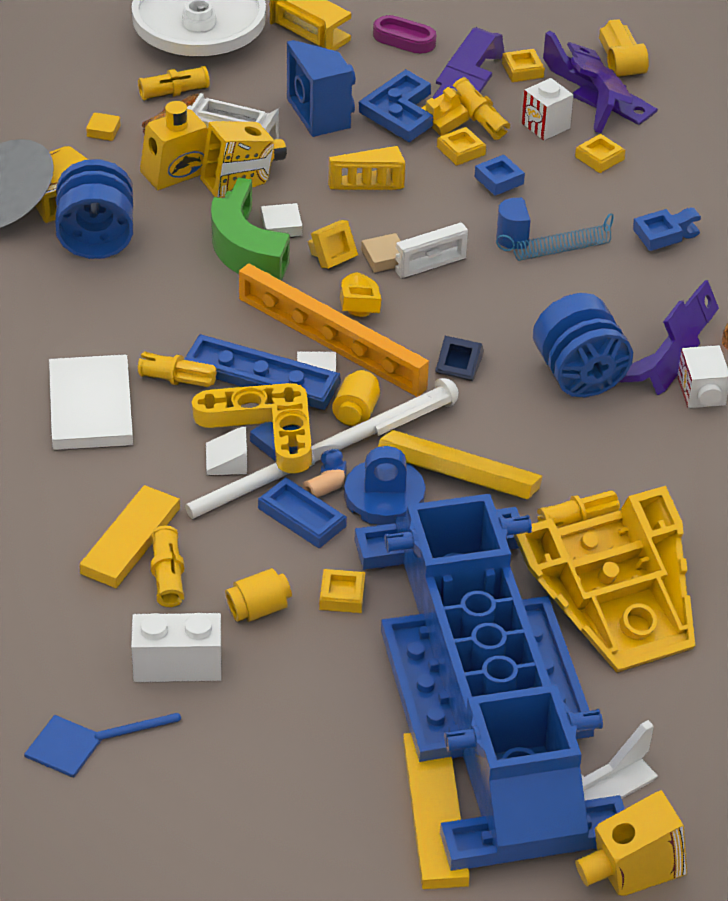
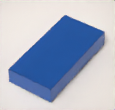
[258,477,347,548]

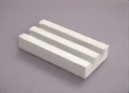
[395,222,468,279]

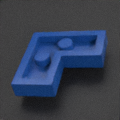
[358,69,433,142]

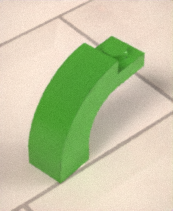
[211,177,290,281]

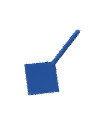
[24,713,181,778]

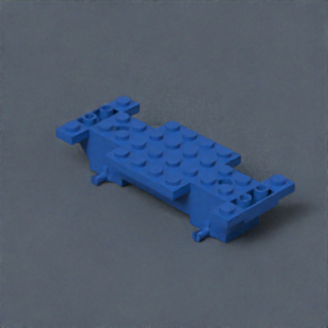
[354,494,625,871]

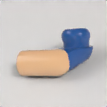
[303,449,347,498]

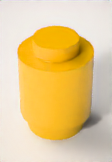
[332,370,380,426]
[225,568,292,622]

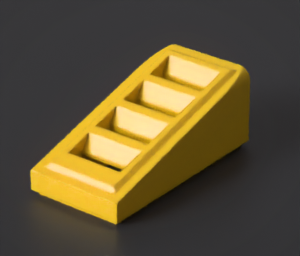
[328,146,405,190]

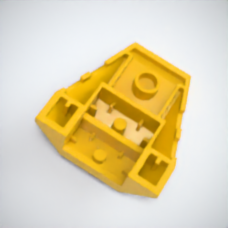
[514,485,695,673]

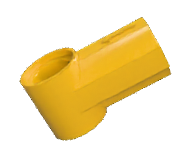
[599,19,649,77]

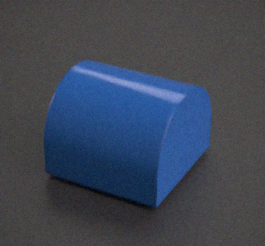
[496,197,531,249]

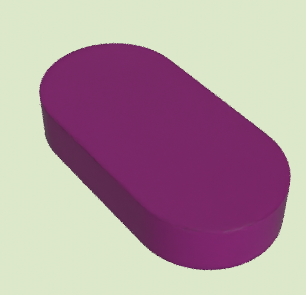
[373,15,437,54]

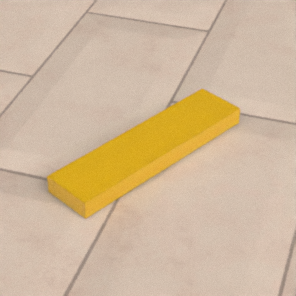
[378,430,543,500]
[403,733,469,889]

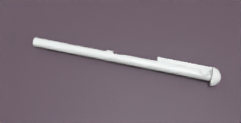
[185,378,459,519]

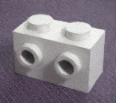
[131,613,221,682]

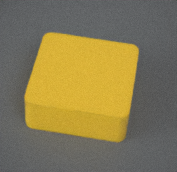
[86,112,120,141]

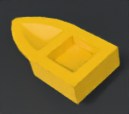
[340,272,382,317]

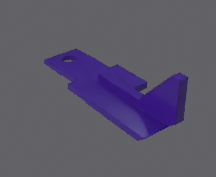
[432,27,505,99]
[543,31,658,125]
[567,42,633,133]
[618,280,719,395]

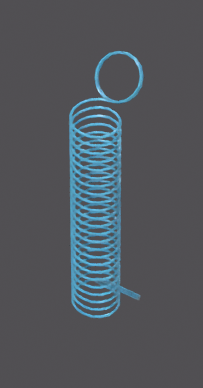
[496,213,614,261]

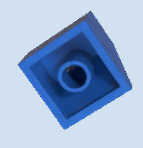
[287,40,356,137]

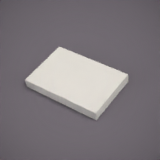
[49,355,133,450]

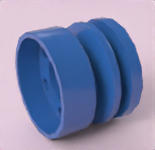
[55,159,133,259]
[532,293,634,398]

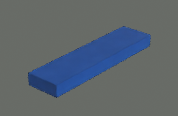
[184,334,341,410]

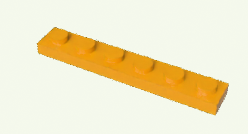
[239,263,429,397]

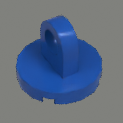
[344,446,426,525]

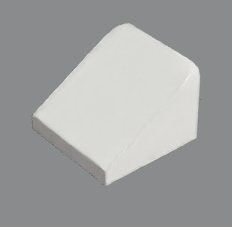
[206,427,247,475]

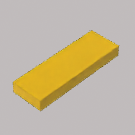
[79,485,180,589]

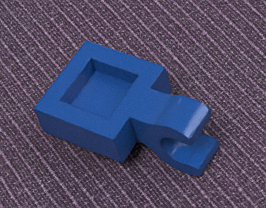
[633,208,701,251]

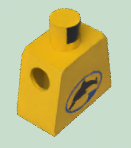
[140,101,208,191]

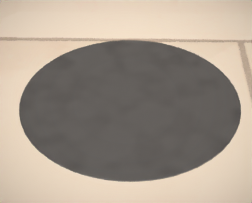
[0,139,54,228]

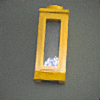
[269,0,351,51]

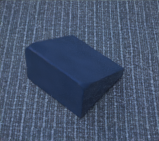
[435,335,484,381]

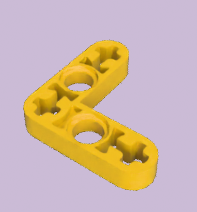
[192,383,313,473]

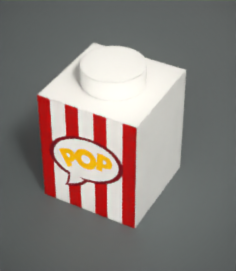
[522,78,573,140]
[677,345,728,408]

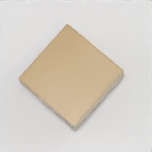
[361,233,400,273]

